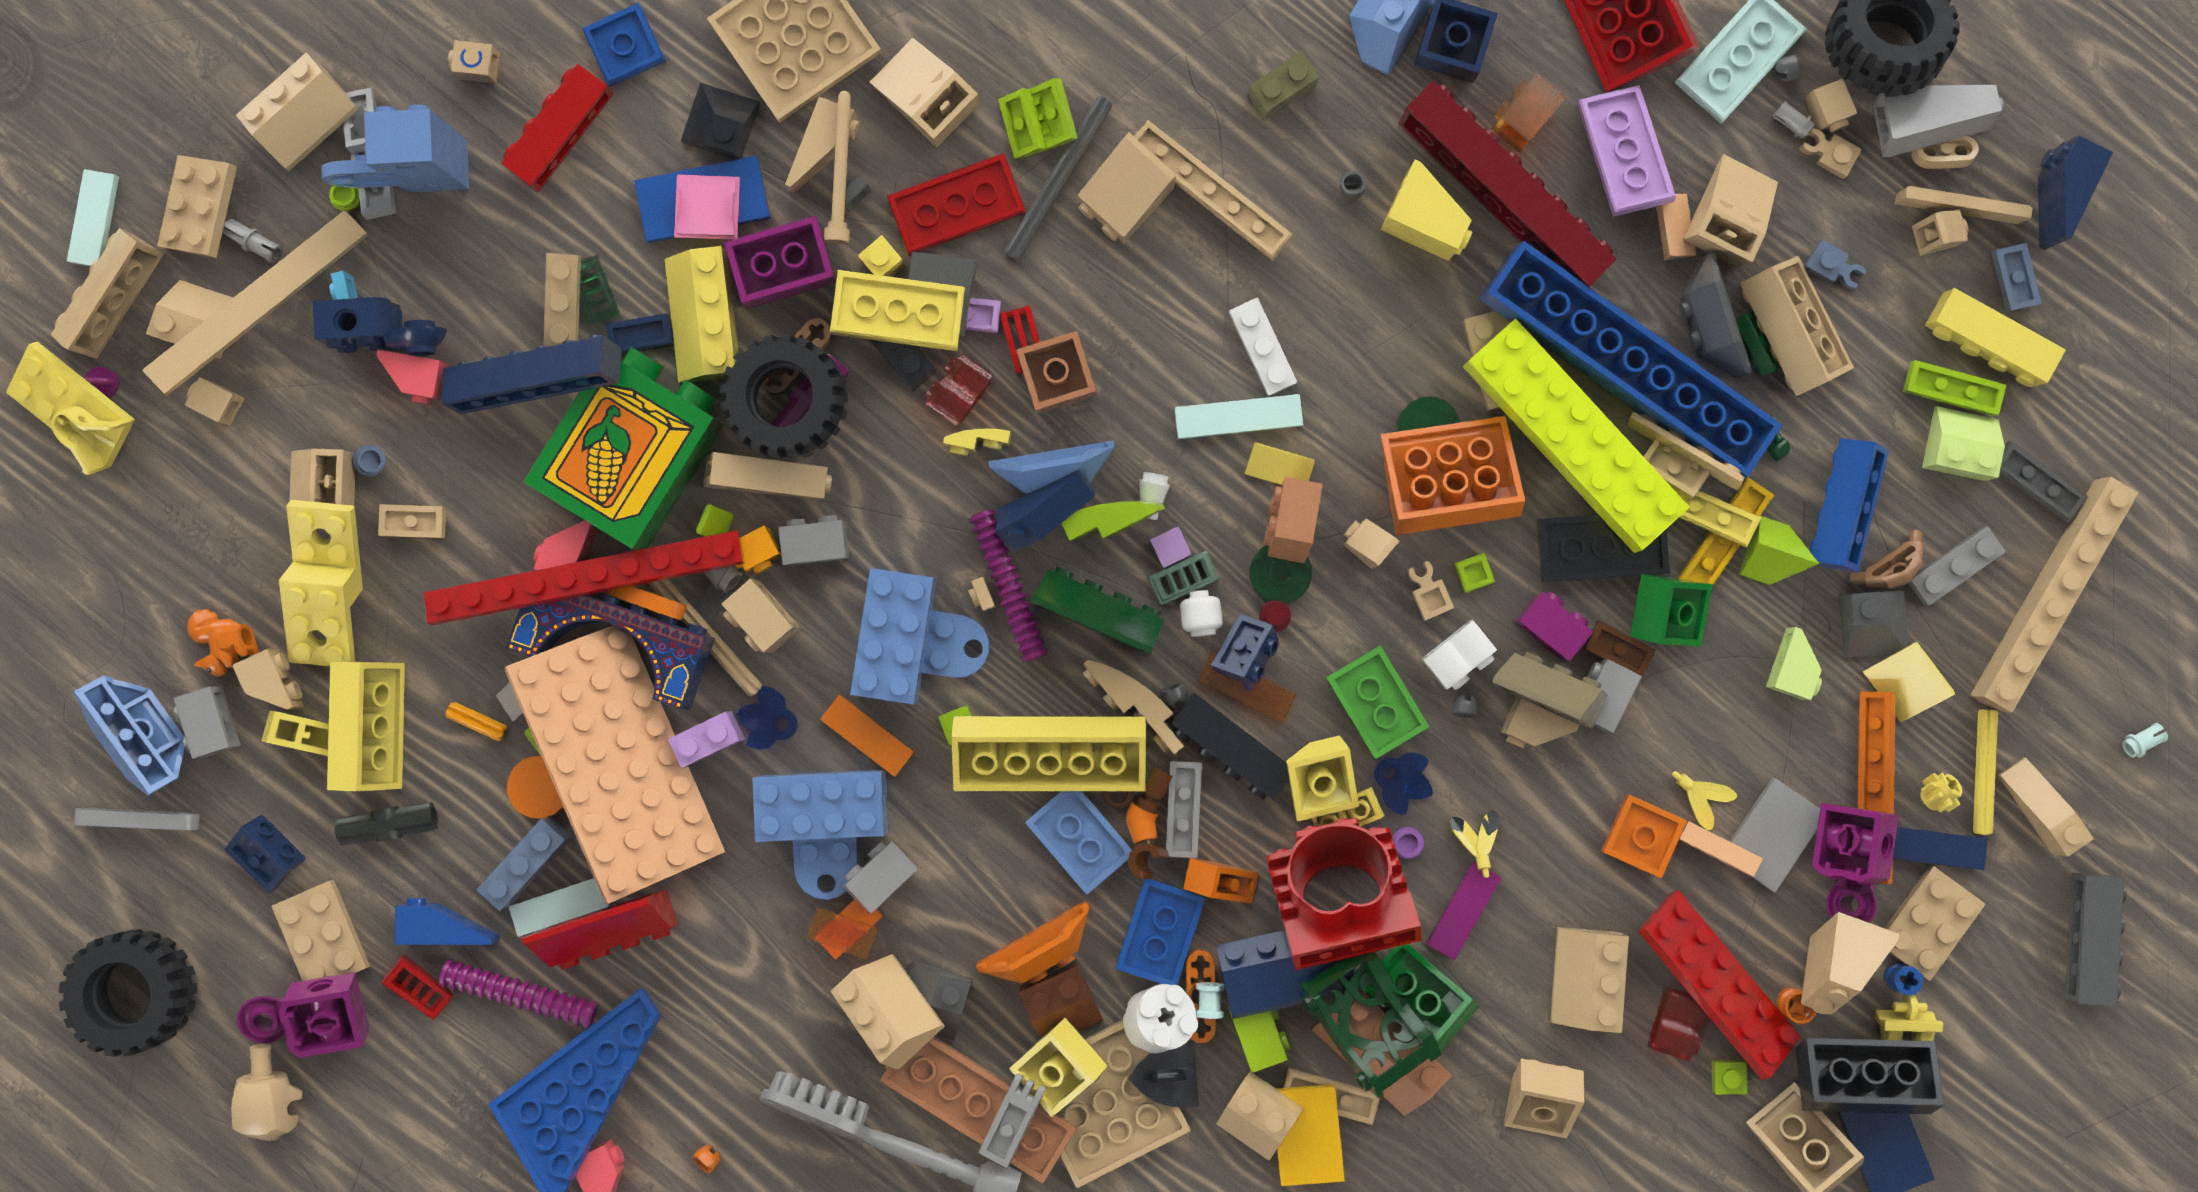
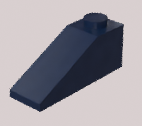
[996,470,1095,553]

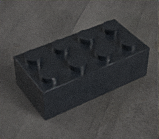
[1795,1038,1944,1114]

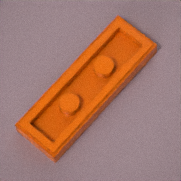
[820,694,915,777]

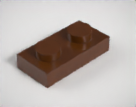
[1583,621,1656,678]

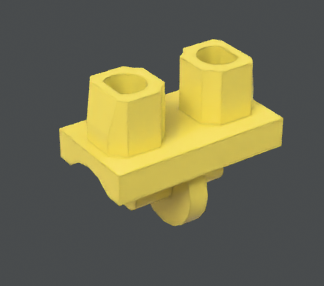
[1874,994,1943,1041]

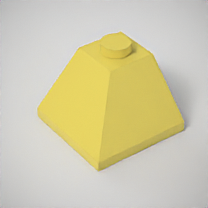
[1286,736,1359,821]

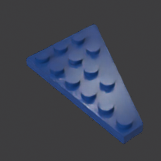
[488,988,662,1192]

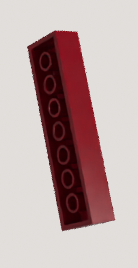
[1398,80,1617,287]

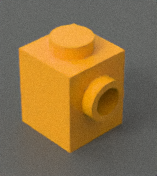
[736,525,782,574]

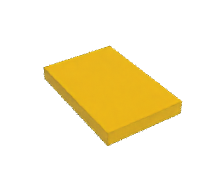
[1276,1084,1345,1186]

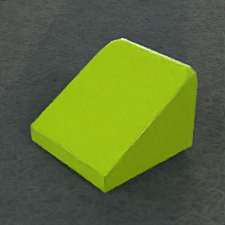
[695,504,734,537]

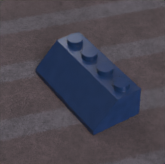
[1216,930,1358,1019]

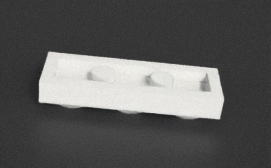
[1228,297,1297,397]

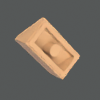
[1656,194,1696,261]

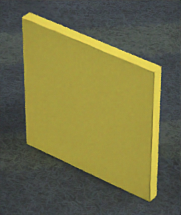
[1863,641,1955,722]

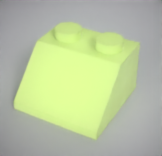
[1922,406,2005,481]

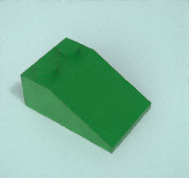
[1365,944,1479,1052]

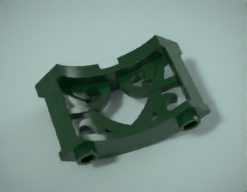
[1299,952,1442,1098]

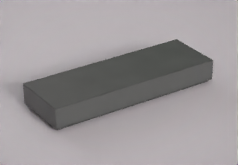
[1999,441,2088,523]

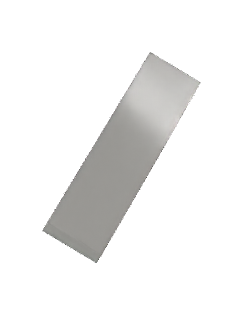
[344,87,396,220]

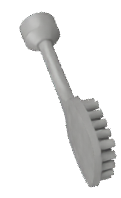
[759,1071,1022,1192]

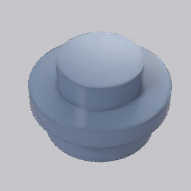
[353,445,386,477]

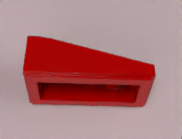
[382,954,454,1021]

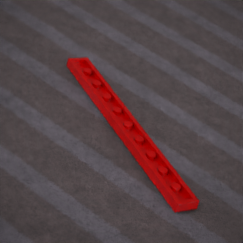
[423,531,745,626]

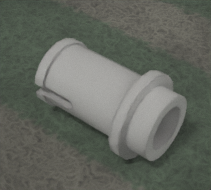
[1772,101,1815,139]

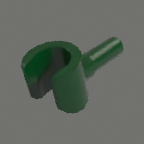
[1767,415,1791,461]

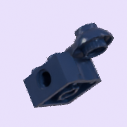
[313,297,447,356]

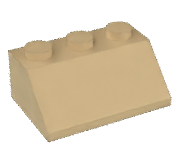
[236,52,359,171]
[1550,927,1629,1033]
[831,954,945,1070]

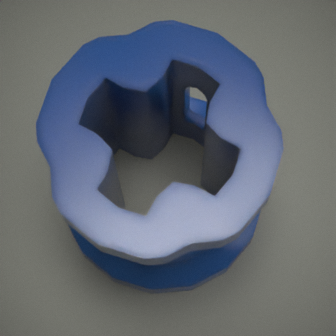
[1884,962,1923,995]

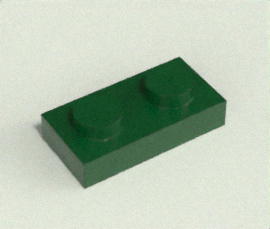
[1736,311,1781,376]

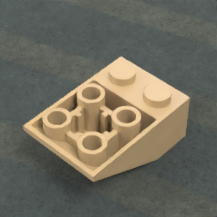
[869,38,980,148]
[1683,154,1778,267]

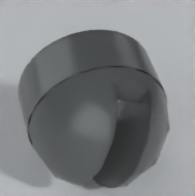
[1775,54,1800,82]
[1340,171,1366,199]
[1159,683,1187,709]
[1452,694,1478,718]

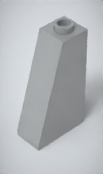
[1873,85,2004,157]

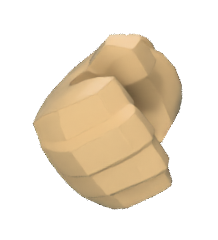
[231,1043,303,1141]

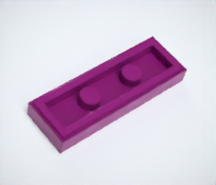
[1426,861,1501,961]

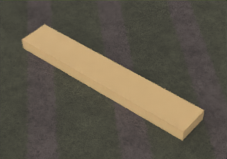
[1134,120,1293,261]

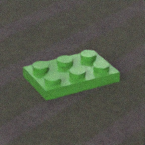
[1325,645,1429,759]

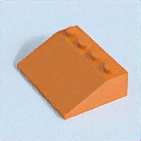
[1380,416,1525,535]

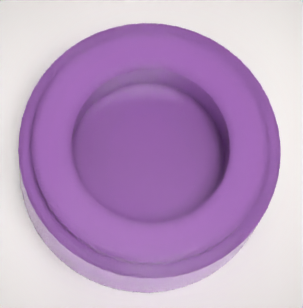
[1392,827,1424,859]

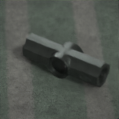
[335,803,439,846]

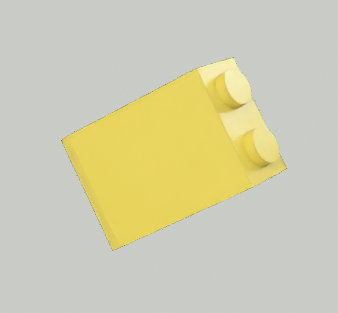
[1381,160,1472,261]

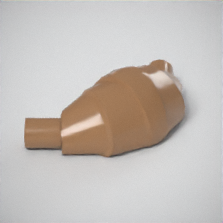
[1850,530,1925,590]

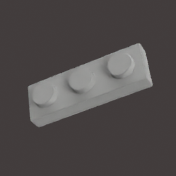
[1908,526,2006,606]
[1166,761,1202,858]

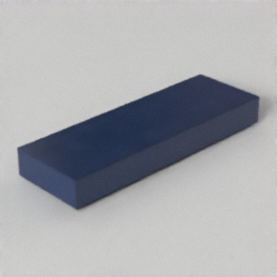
[1893,827,1988,870]

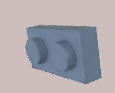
[1991,243,2042,313]

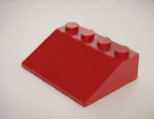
[1564,0,1701,93]
[522,888,678,970]

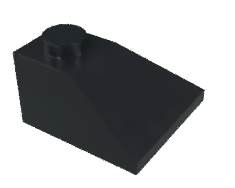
[681,82,760,160]

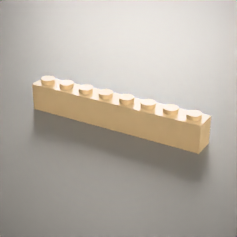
[1970,477,2139,713]

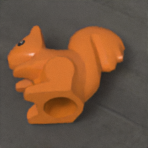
[187,609,259,677]

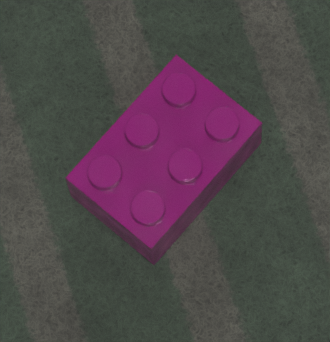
[724,216,837,309]

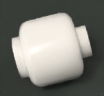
[1180,590,1223,637]

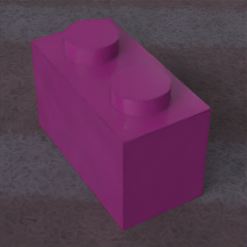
[1514,591,1593,662]

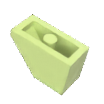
[1766,627,1822,700]

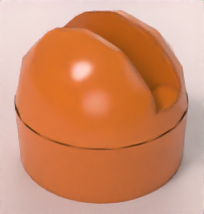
[692,1145,721,1174]

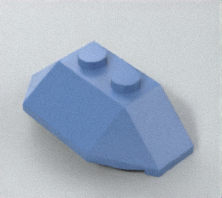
[1349,0,1434,75]
[988,440,1115,495]
[74,675,185,796]

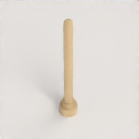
[824,91,851,244]

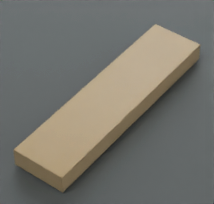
[1895,186,2033,224]

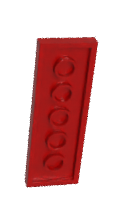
[1638,890,1801,1080]

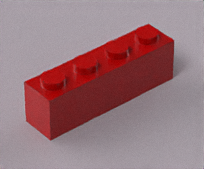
[501,63,614,192]

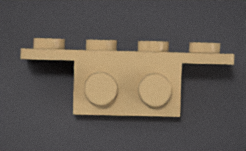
[1628,412,1744,500]

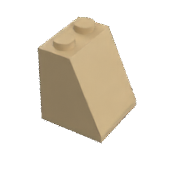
[1077,132,1176,244]
[1801,912,1900,1015]

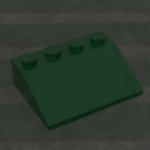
[1031,566,1165,655]

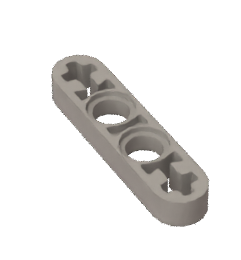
[74,808,200,830]

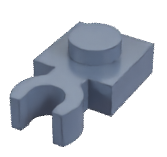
[1804,239,1866,290]

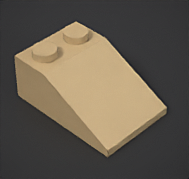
[1746,1082,1864,1192]

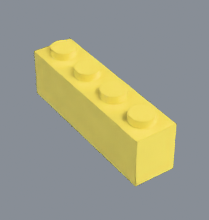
[1925,288,2066,387]

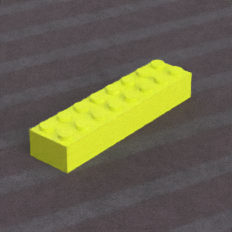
[1462,318,1690,553]

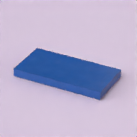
[634,155,771,243]

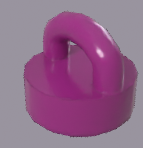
[83,366,120,398]

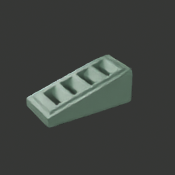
[1148,551,1219,605]

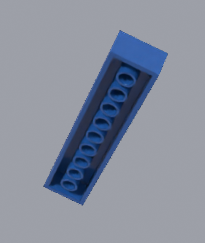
[1479,241,1782,478]

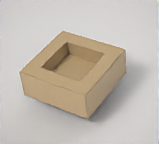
[968,577,996,612]

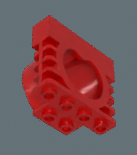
[1266,818,1422,970]

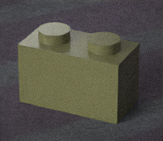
[1247,51,1319,121]

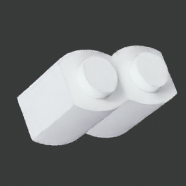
[1421,620,1497,690]

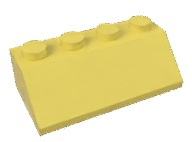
[665,246,739,384]
[327,662,405,791]

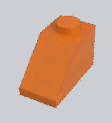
[1183,858,1259,904]

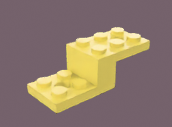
[279,500,363,666]

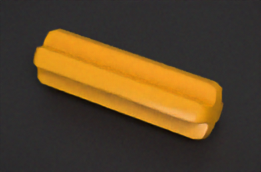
[445,702,507,741]

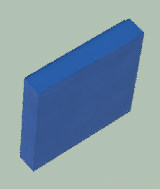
[582,2,666,87]

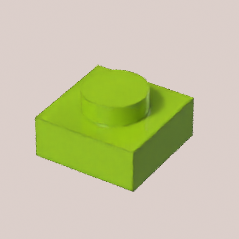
[1711,1060,1747,1095]

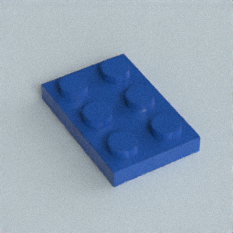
[1115,879,1206,985]

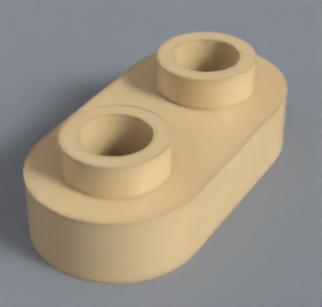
[1911,136,1979,169]

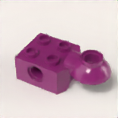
[1812,803,1899,923]
[237,972,370,1058]

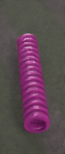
[969,509,1049,662]
[439,959,598,1029]

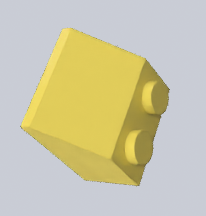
[1009,1018,1107,1117]

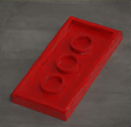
[887,153,1026,256]

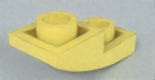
[943,428,1012,456]
[1312,787,1384,827]

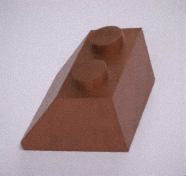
[1018,962,1103,1038]

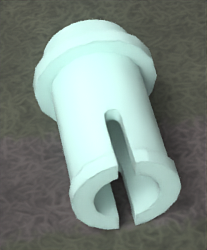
[2122,723,2168,758]

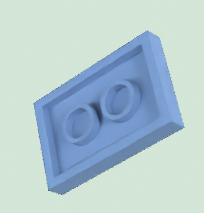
[1025,791,1132,895]

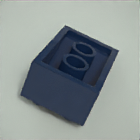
[2038,135,2113,250]

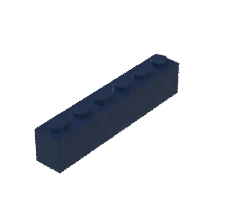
[441,335,621,414]

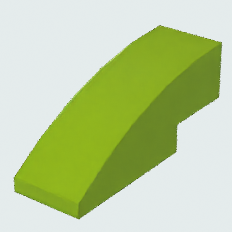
[1061,501,1165,541]

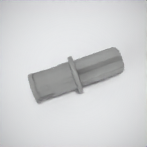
[222,219,283,263]

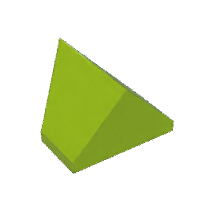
[1738,516,1819,585]

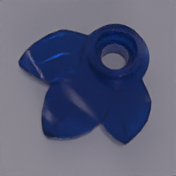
[736,686,798,750]
[1374,752,1433,815]

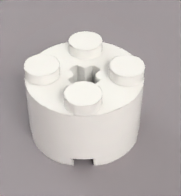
[1123,984,1198,1054]

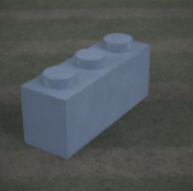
[476,816,574,911]

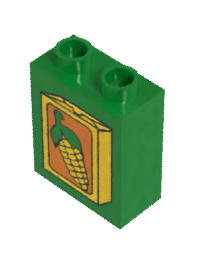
[523,347,724,550]

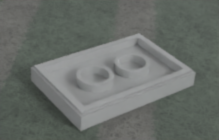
[1729,777,1820,892]

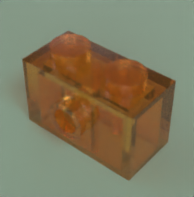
[1491,73,1567,153]

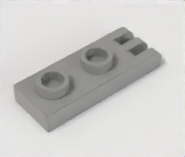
[978,1073,1046,1168]

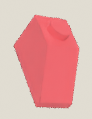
[376,350,449,405]
[533,520,597,570]
[576,1139,625,1192]

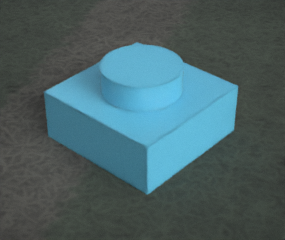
[329,271,358,300]

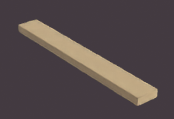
[142,210,368,396]

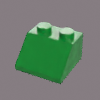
[1630,574,1713,646]

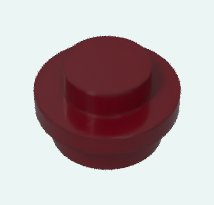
[1259,601,1291,632]

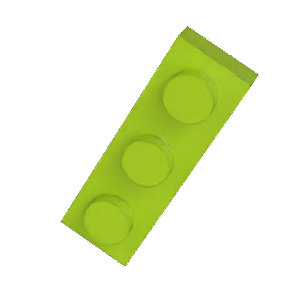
[1903,360,2007,417]

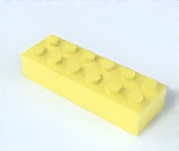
[952,716,1146,791]

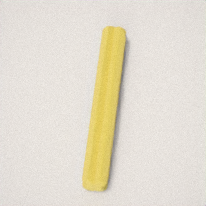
[1973,709,1998,835]

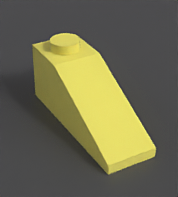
[261,711,329,756]

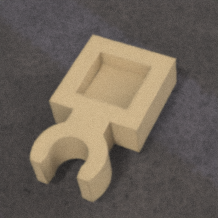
[1799,128,1862,179]
[1407,561,1454,621]

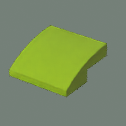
[998,78,1078,159]

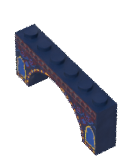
[506,593,715,710]

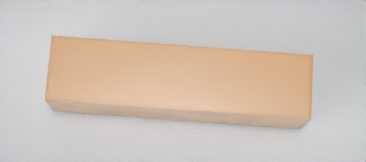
[1679,821,1763,878]

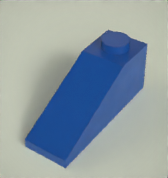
[395,897,500,945]

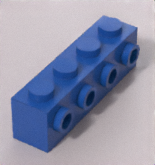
[1810,438,1890,572]

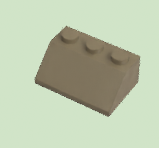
[1492,652,1608,730]

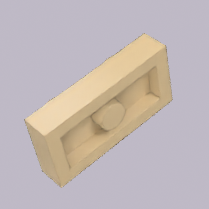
[378,504,446,539]

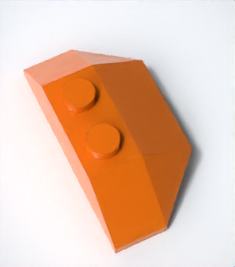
[975,899,1090,984]

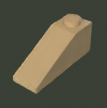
[785,97,860,193]
[1998,757,2094,857]

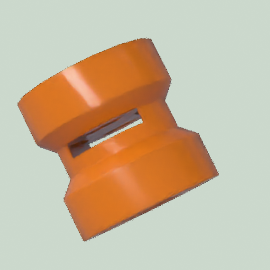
[1776,987,1817,1024]

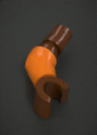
[1126,766,1173,879]

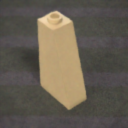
[703,452,832,500]

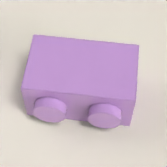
[668,711,745,768]

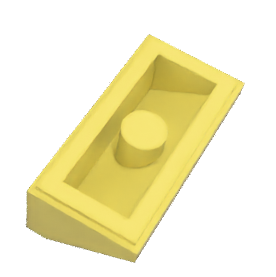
[1245,442,1315,485]

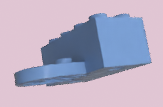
[321,105,470,193]
[850,568,990,705]
[752,769,889,900]

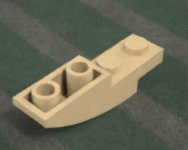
[1083,660,1184,754]

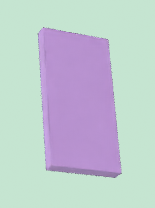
[1577,85,1676,217]

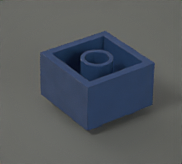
[1414,0,1498,83]

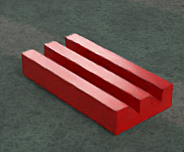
[1000,305,1040,375]

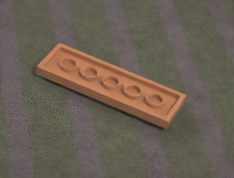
[879,1036,1077,1184]

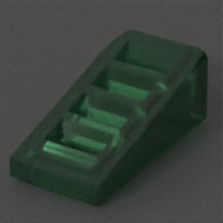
[580,254,620,325]

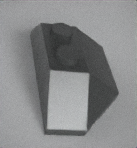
[1679,251,1753,378]

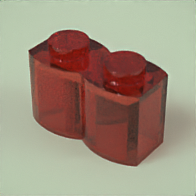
[925,353,994,428]
[1647,986,1709,1061]

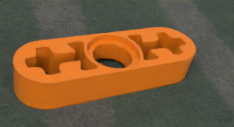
[604,586,687,620]
[1186,949,1216,1043]

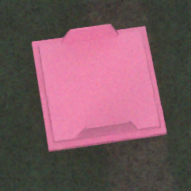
[674,175,740,240]

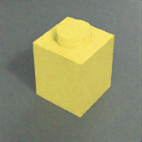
[858,235,906,277]

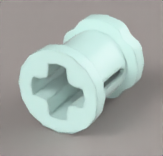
[1196,982,1225,1019]

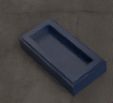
[606,313,674,355]

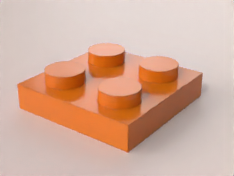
[1601,794,1687,879]

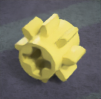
[1920,773,1962,813]

